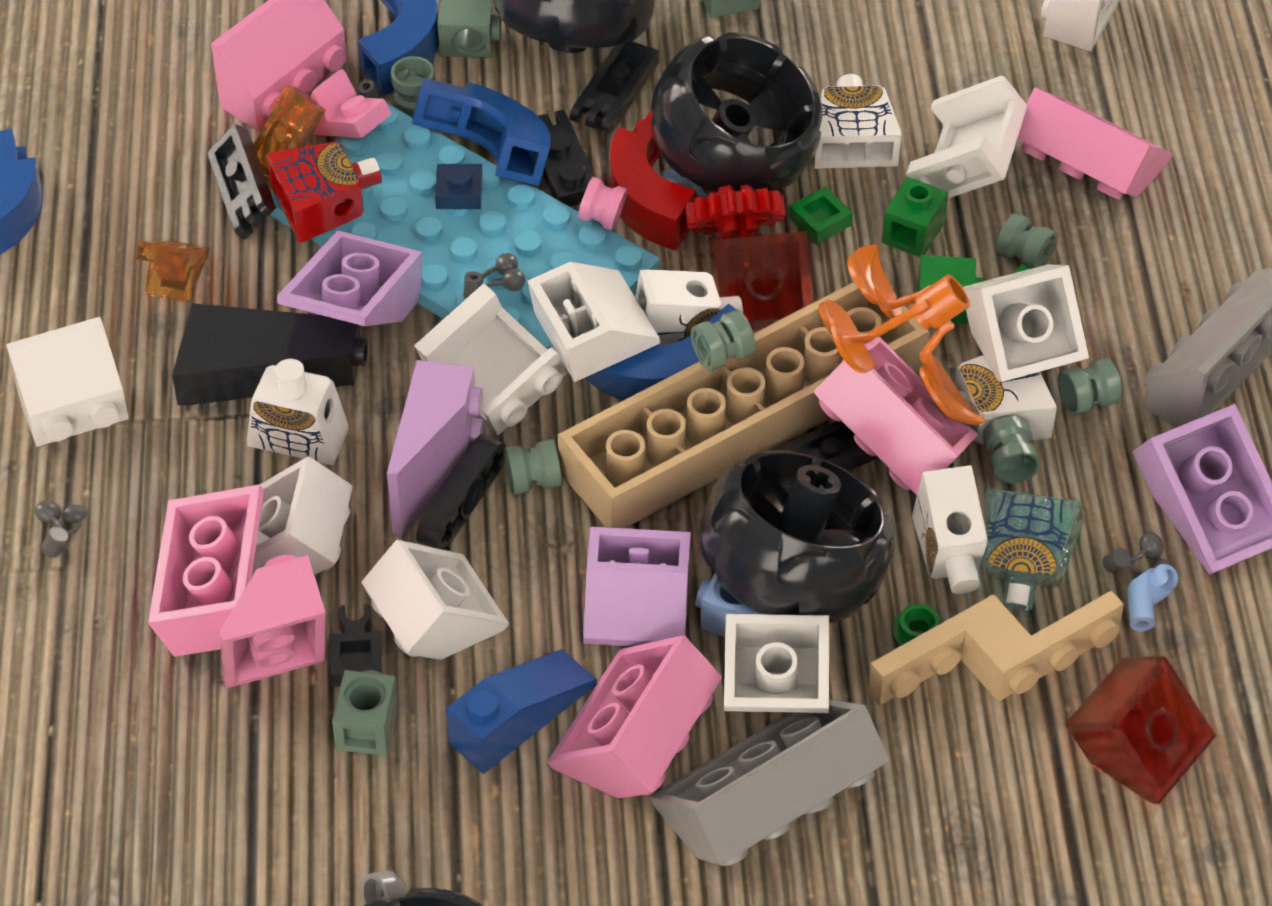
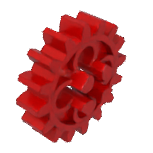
[685,185,786,239]

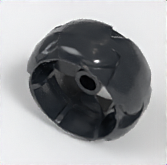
[493,0,655,53]
[651,32,823,194]
[700,450,894,624]

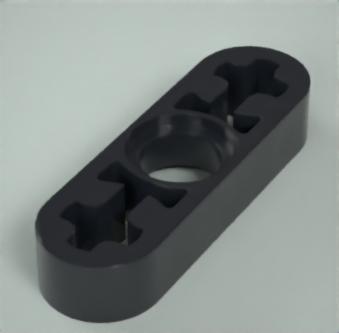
[416,434,506,550]

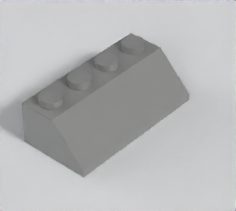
[1143,267,1272,428]
[650,699,890,866]

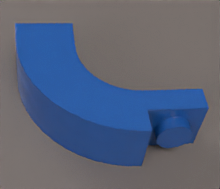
[358,0,439,97]
[412,78,551,186]
[0,129,43,254]
[585,304,737,401]

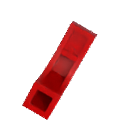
[610,110,696,251]

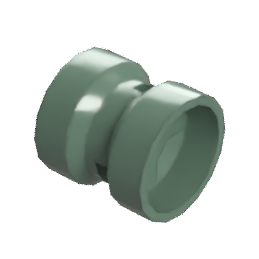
[391,56,435,118]
[995,212,1058,269]
[691,310,756,371]
[1058,358,1122,415]
[983,416,1041,484]
[504,439,562,495]

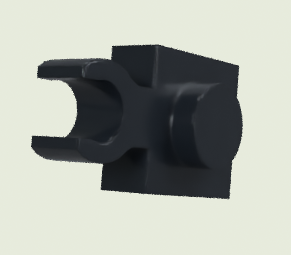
[329,604,382,687]

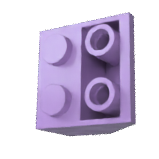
[583,527,691,646]

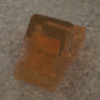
[253,85,326,181]
[135,239,210,301]

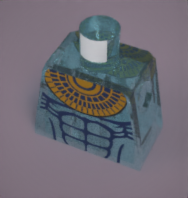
[985,488,1085,611]

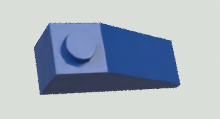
[446,649,597,774]

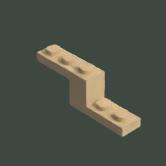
[867,591,1124,706]

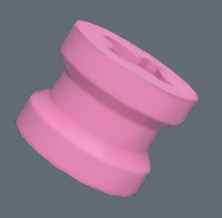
[577,177,628,231]

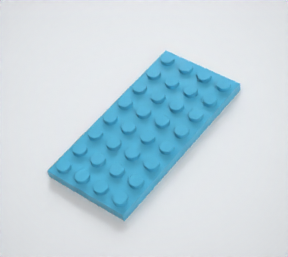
[270,103,660,349]

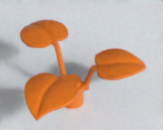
[818,244,986,425]

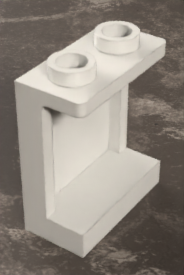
[906,76,1028,198]
[414,283,567,435]

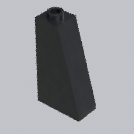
[172,303,368,406]

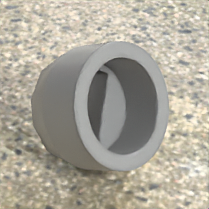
[360,870,407,905]

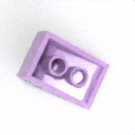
[277,230,422,326]
[387,360,485,535]
[1132,404,1272,575]

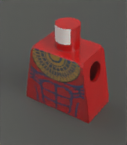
[267,142,382,243]

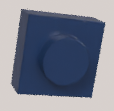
[435,164,483,209]

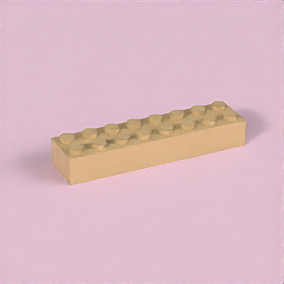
[557,282,929,528]

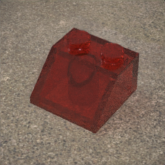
[708,230,813,330]
[1065,656,1216,804]

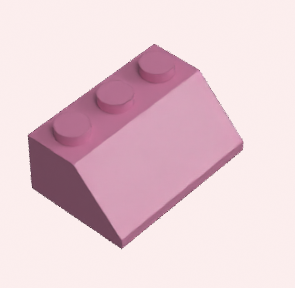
[211,0,347,131]
[1017,87,1173,200]
[813,337,978,495]
[148,485,264,657]
[220,555,326,689]
[547,635,722,799]

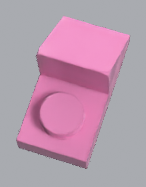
[306,69,392,138]

